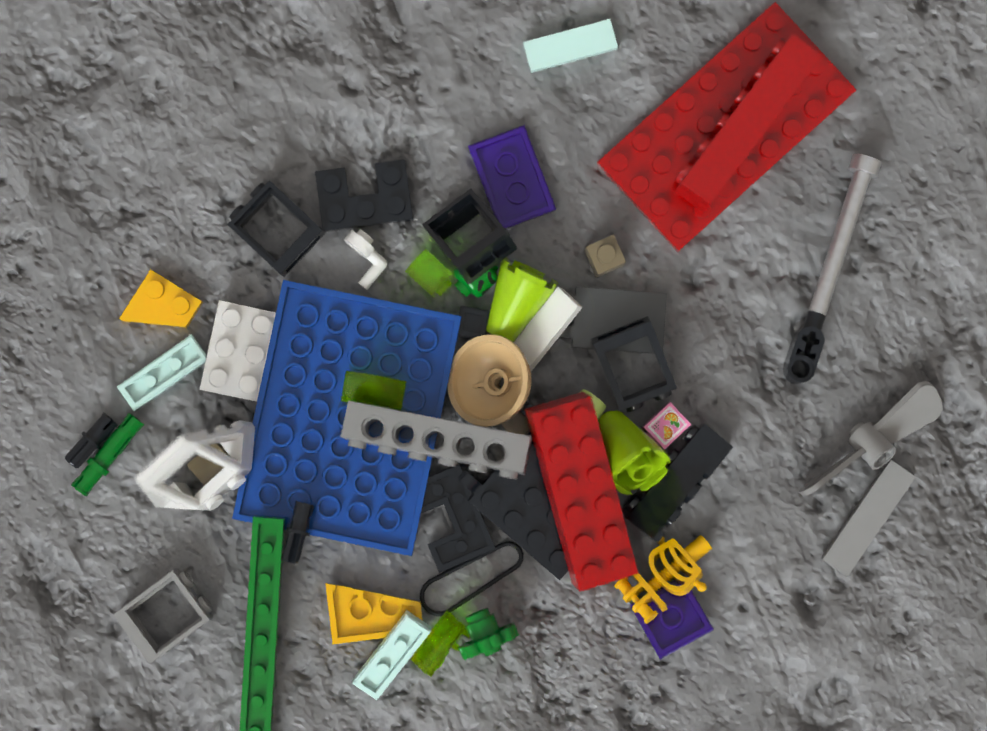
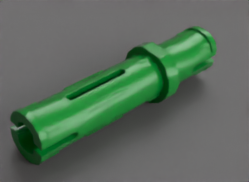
[71,413,144,497]

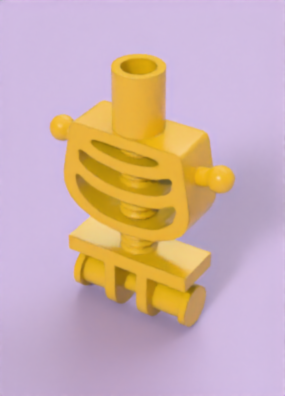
[614,535,712,624]

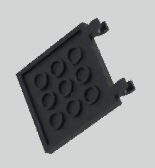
[458,401,639,580]

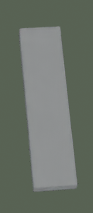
[821,460,916,577]

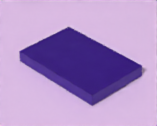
[468,125,556,229]

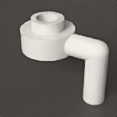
[343,229,387,290]

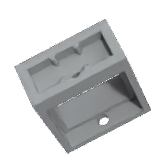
[113,568,213,665]

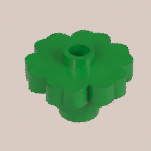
[458,608,519,660]

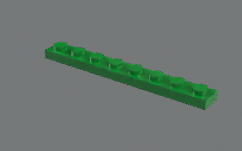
[240,516,285,731]

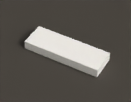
[513,287,583,371]

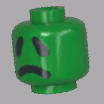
[453,265,498,298]

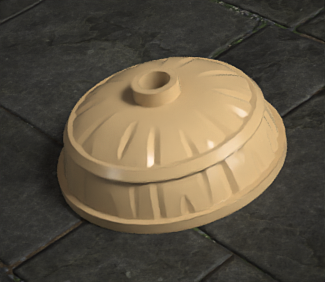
[447,335,532,427]

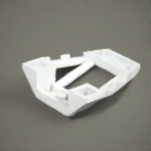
[135,420,255,511]

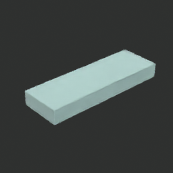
[523,19,618,73]
[117,334,207,412]
[352,610,432,700]

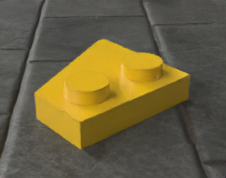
[119,269,203,328]

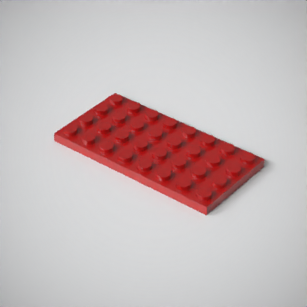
[597,2,856,252]

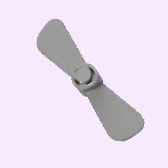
[799,381,943,496]

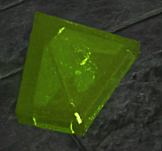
[341,371,407,411]

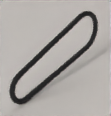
[420,541,523,616]

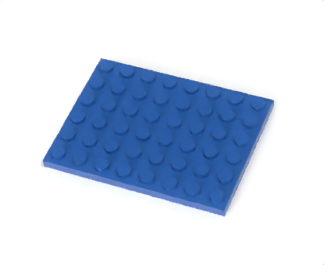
[232,280,462,556]

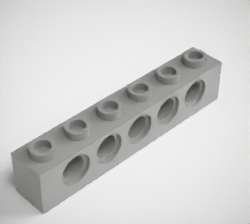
[341,401,532,479]

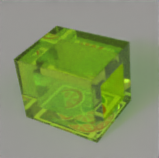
[405,249,453,298]

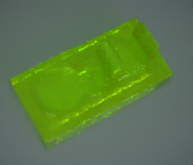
[411,610,470,677]

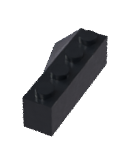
[625,423,733,543]

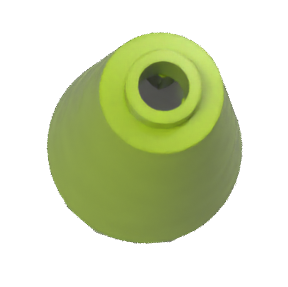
[486,257,558,342]
[598,410,670,495]

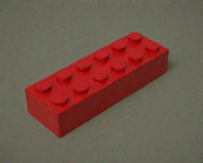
[675,34,822,213]
[524,392,638,592]

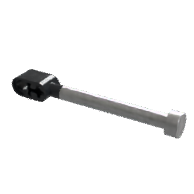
[783,154,882,384]

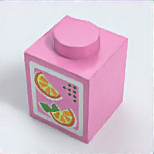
[641,402,691,450]

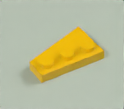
[325,583,423,644]

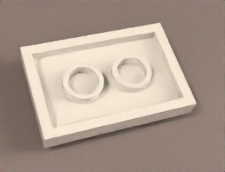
[199,300,276,402]

